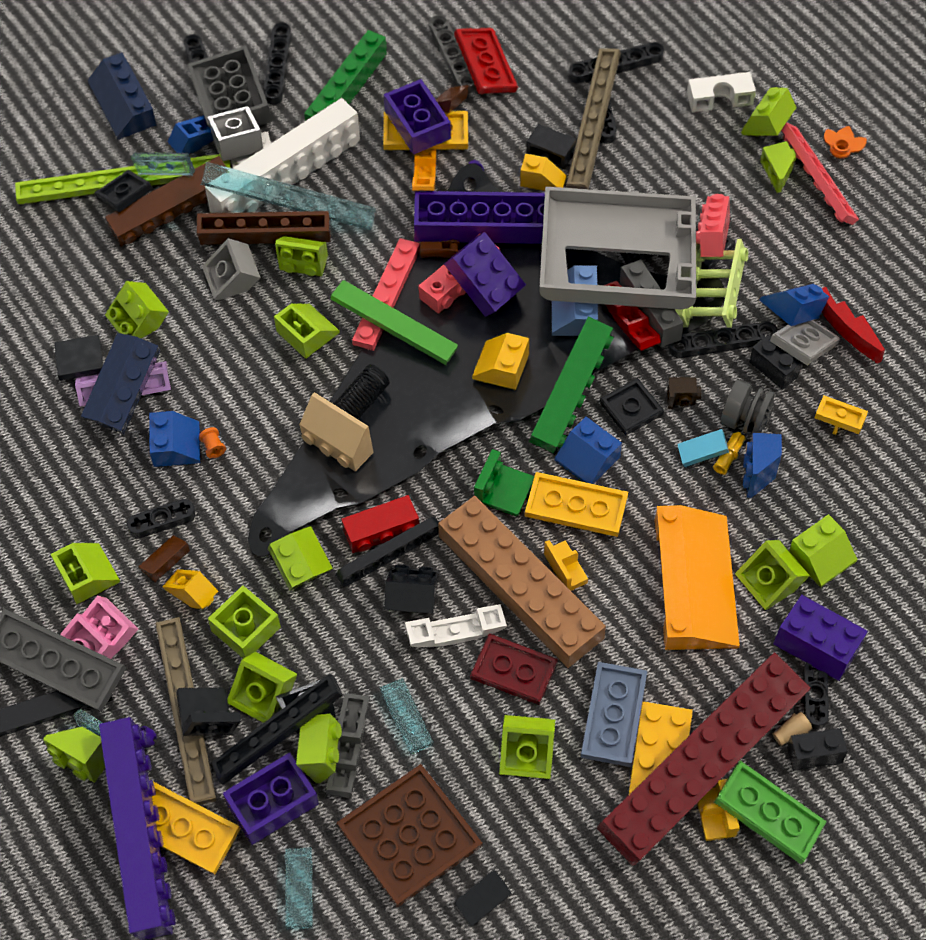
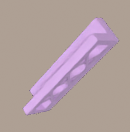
[75,361,171,406]

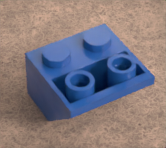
[743,433,782,498]

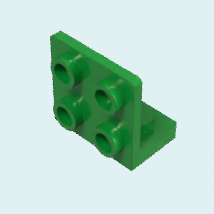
[474,449,535,516]

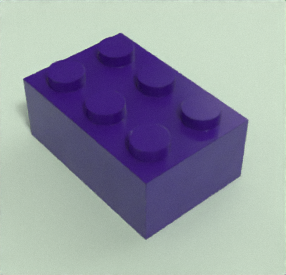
[384,79,451,155]
[444,232,526,317]
[773,595,868,681]
[222,753,319,845]

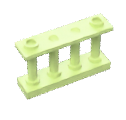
[675,239,749,328]

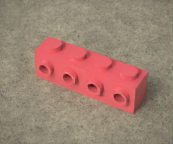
[696,194,730,257]
[418,234,500,314]

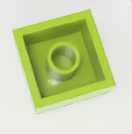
[208,586,281,658]

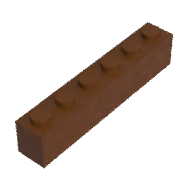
[105,156,229,246]
[197,211,331,245]

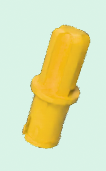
[713,432,745,475]

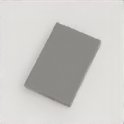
[770,320,841,365]

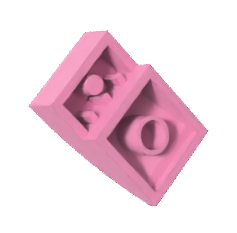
[60,596,138,659]

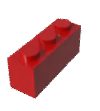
[341,495,419,553]

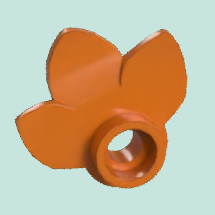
[824,126,867,158]

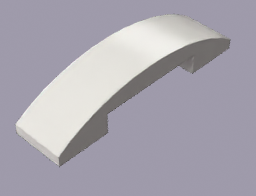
[405,604,507,647]

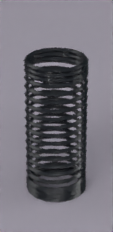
[333,364,390,420]

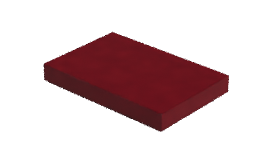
[470,633,558,705]

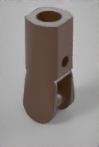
[420,240,460,258]

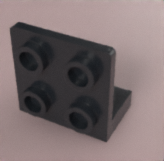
[176,687,241,736]

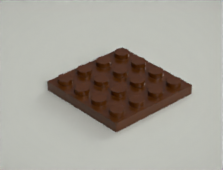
[336,764,483,908]

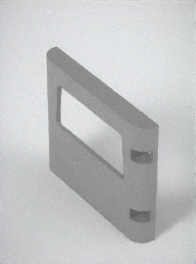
[539,187,696,309]

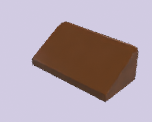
[436,85,469,114]
[138,535,190,582]

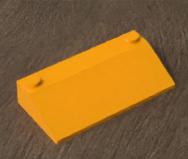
[655,505,740,650]

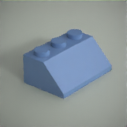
[552,266,598,336]

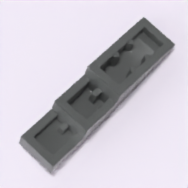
[326,693,370,798]

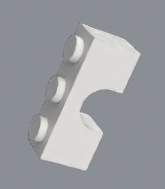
[687,72,756,112]

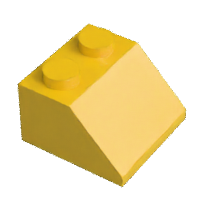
[472,333,529,390]

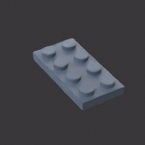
[581,662,647,767]

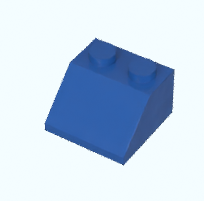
[759,284,829,326]
[149,411,201,467]
[555,417,622,484]

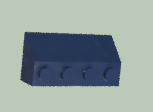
[87,52,157,140]
[81,333,160,434]

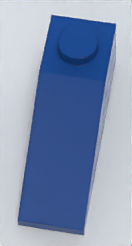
[167,116,214,156]

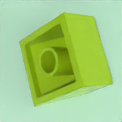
[741,87,797,136]
[789,514,857,588]
[268,526,333,591]
[735,540,810,610]
[227,652,297,723]
[296,714,342,783]
[499,715,555,779]

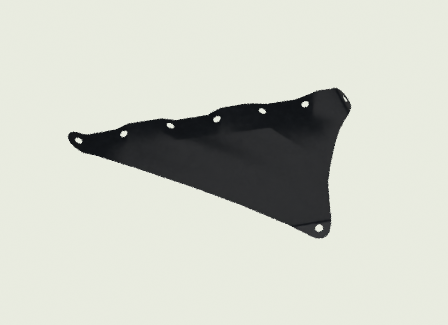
[248,163,724,557]

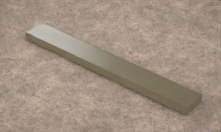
[566,49,621,189]
[155,617,217,805]

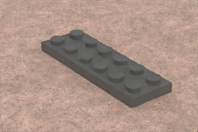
[0,609,127,712]

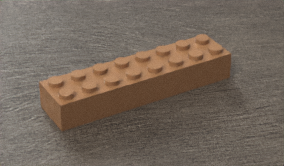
[438,495,606,668]

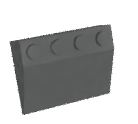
[187,45,273,128]

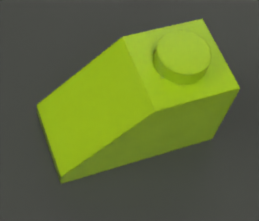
[760,141,796,193]

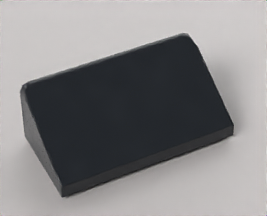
[454,869,512,928]

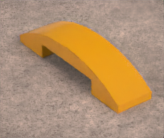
[412,149,436,191]

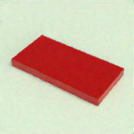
[454,28,518,94]

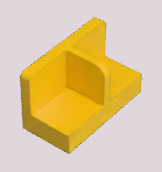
[815,395,868,435]
[544,540,588,591]
[697,779,740,841]

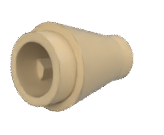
[773,712,812,746]

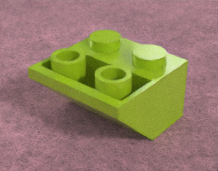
[275,236,328,277]
[105,281,169,339]
[274,304,340,359]
[51,543,120,605]
[43,726,105,783]

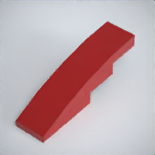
[604,281,661,350]
[822,287,885,364]

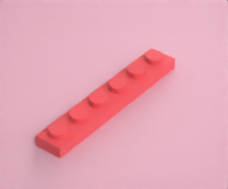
[781,122,859,225]
[352,238,420,351]

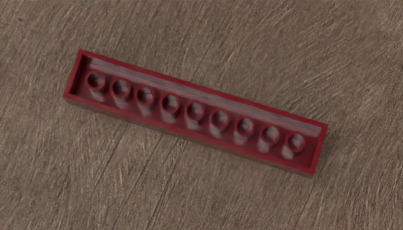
[596,652,811,866]

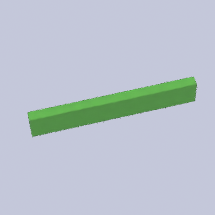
[331,280,458,365]

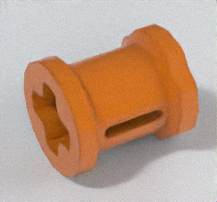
[198,427,226,458]

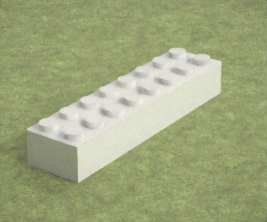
[205,98,360,213]

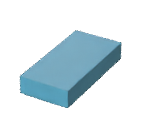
[678,429,729,467]

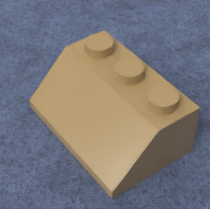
[299,392,374,472]

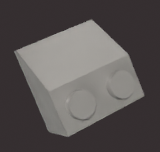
[207,106,263,161]
[202,238,261,300]

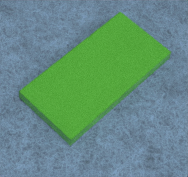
[714,760,826,864]

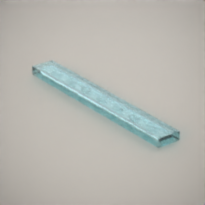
[201,162,376,230]

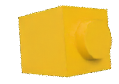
[520,154,567,191]
[162,569,218,609]

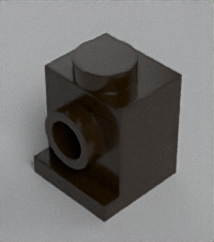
[667,377,701,409]

